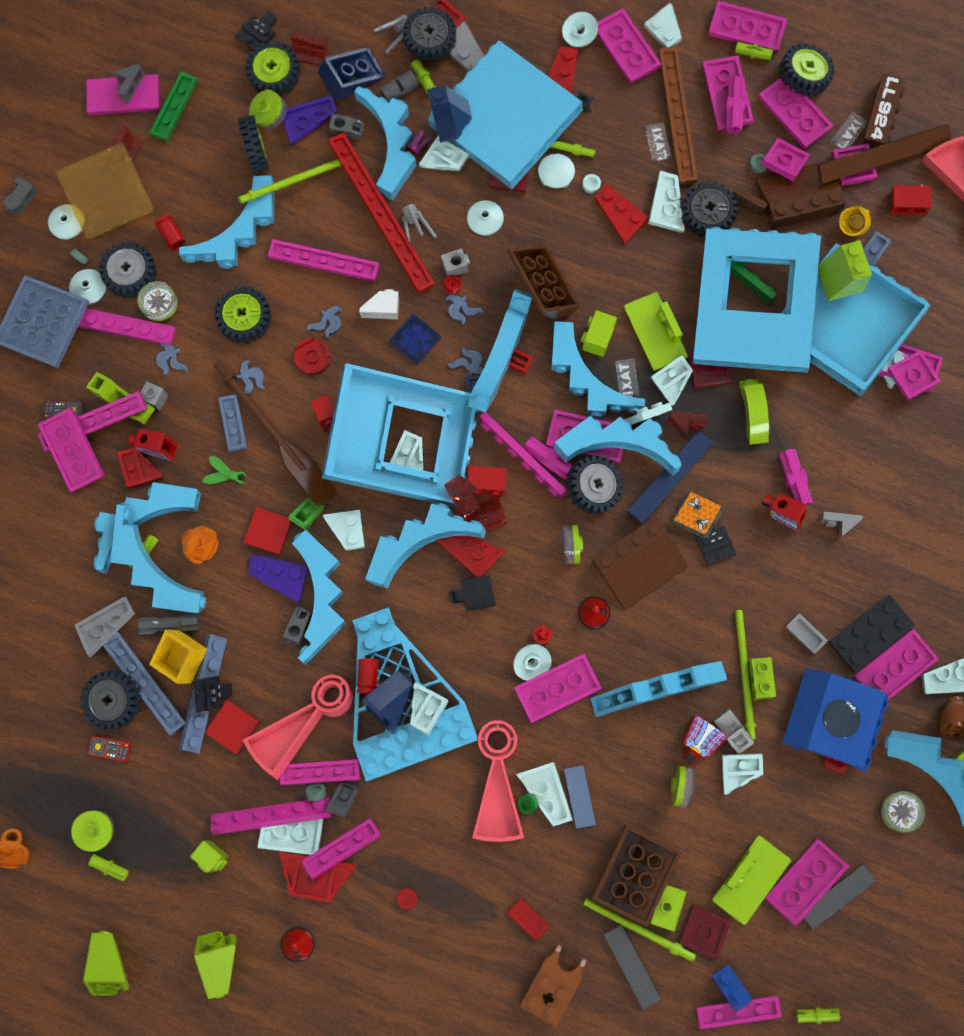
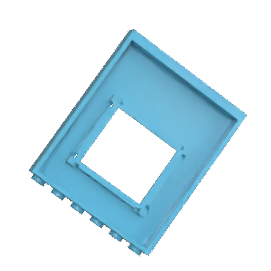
[693,227,821,373]
[321,363,478,508]

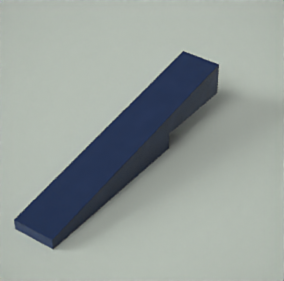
[627,431,714,526]

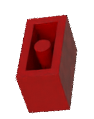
[889,184,932,215]
[311,394,334,432]
[467,466,507,497]

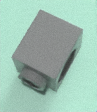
[441,248,470,276]
[141,381,168,411]

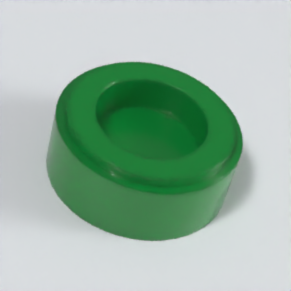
[517,793,538,815]

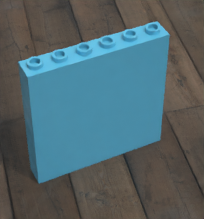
[428,41,583,190]
[780,243,930,397]

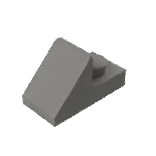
[819,512,863,540]

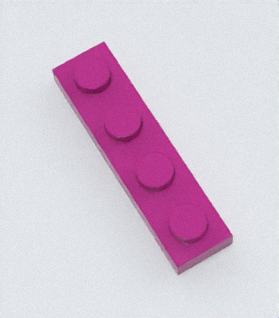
[280,759,360,786]
[301,818,381,880]
[696,995,782,1029]

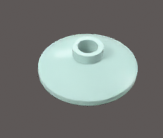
[563,12,598,47]
[467,200,504,235]
[48,204,85,239]
[69,269,106,305]
[513,644,552,681]

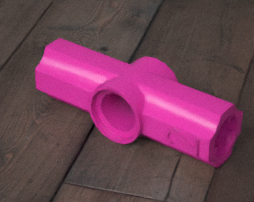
[725,76,746,134]
[523,437,573,481]
[779,449,813,505]

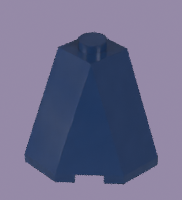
[427,85,472,143]
[363,670,412,735]

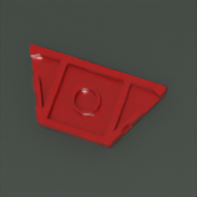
[279,851,356,902]

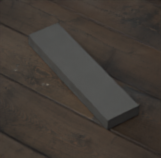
[804,864,876,930]
[603,925,661,1009]

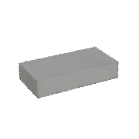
[785,613,828,655]

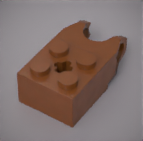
[520,944,587,1028]

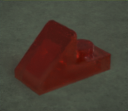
[668,412,708,439]
[444,475,480,518]

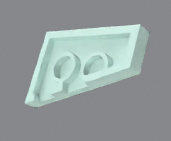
[648,171,685,233]
[922,658,964,694]
[516,762,573,826]
[258,819,324,855]

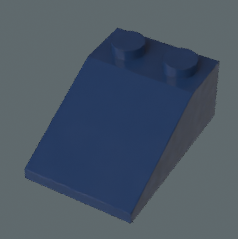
[318,47,385,101]

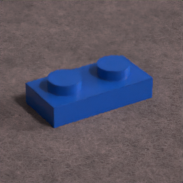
[712,965,753,1013]

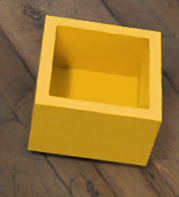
[149,630,207,684]

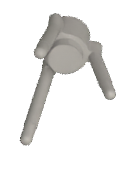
[373,14,407,54]
[402,204,437,241]

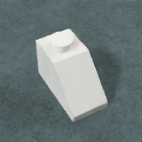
[360,289,399,319]

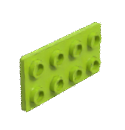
[624,292,688,371]
[712,836,791,925]

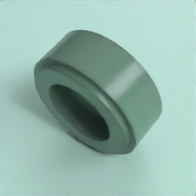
[749,154,767,174]
[70,248,89,265]
[305,783,326,801]

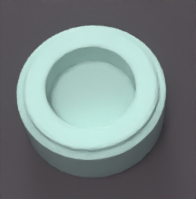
[582,174,601,194]

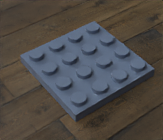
[0,275,90,368]

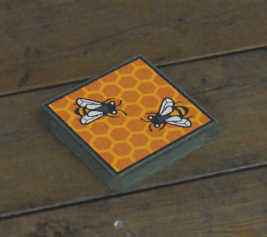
[672,489,725,539]

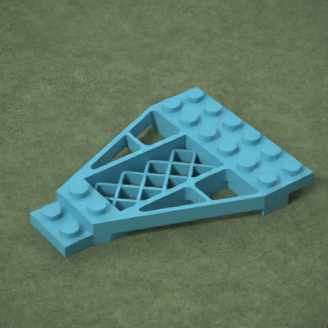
[352,607,478,782]

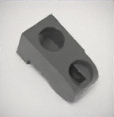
[329,113,364,140]
[4,176,38,215]
[283,607,312,648]

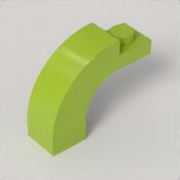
[86,372,155,425]
[739,379,769,444]

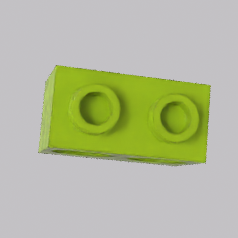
[748,657,776,700]

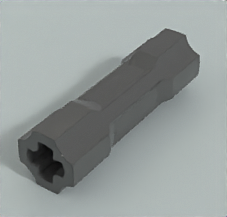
[138,614,200,635]

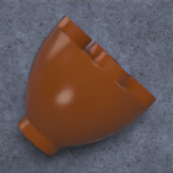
[939,696,964,739]

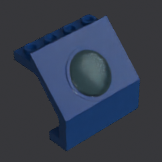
[782,668,888,772]

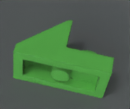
[288,497,325,531]

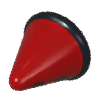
[578,596,610,629]
[280,927,315,962]

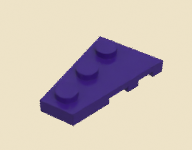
[280,95,338,146]
[247,554,309,605]

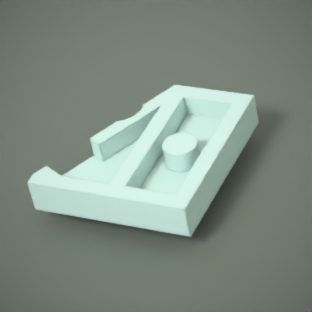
[323,510,365,551]

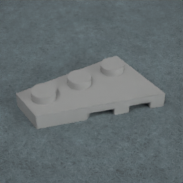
[449,21,484,72]
[74,596,135,657]

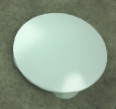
[538,154,575,188]

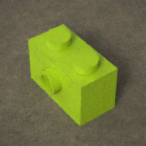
[581,310,617,357]
[190,840,229,873]
[650,885,686,932]

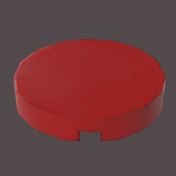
[293,338,331,375]

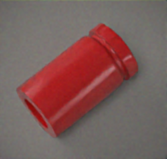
[155,214,186,251]
[357,659,378,695]

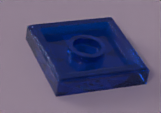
[389,313,441,365]

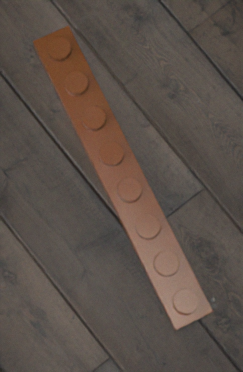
[659,47,698,185]

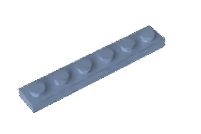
[103,631,185,736]
[179,634,227,754]

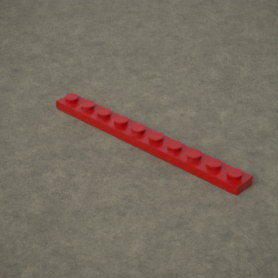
[328,133,435,294]

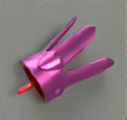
[406,129,431,156]

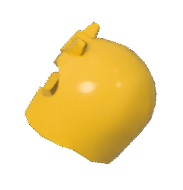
[839,206,871,236]

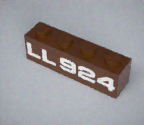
[861,74,905,148]

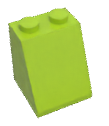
[818,240,872,302]

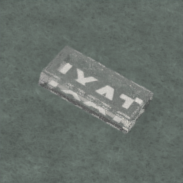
[831,112,868,148]
[645,123,671,162]
[615,359,640,397]

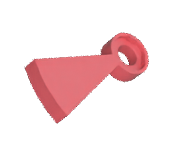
[922,136,964,202]
[243,675,353,780]
[472,720,524,842]

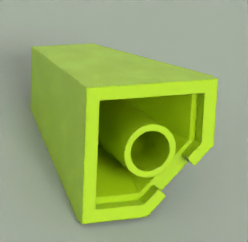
[83,931,129,996]
[194,931,237,999]

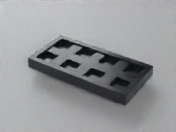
[828,595,915,673]

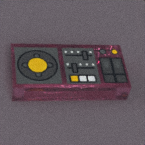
[44,400,84,420]

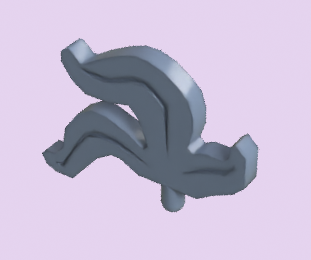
[446,294,483,325]
[307,306,342,339]
[156,343,188,375]
[448,348,484,377]
[236,360,265,395]

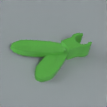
[203,456,247,485]

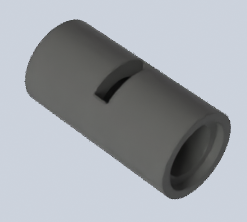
[379,70,419,103]

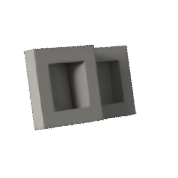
[714,708,755,754]

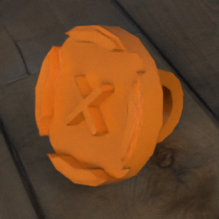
[181,526,218,564]
[0,829,30,869]

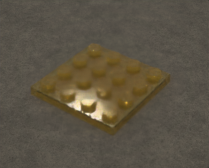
[55,142,155,240]

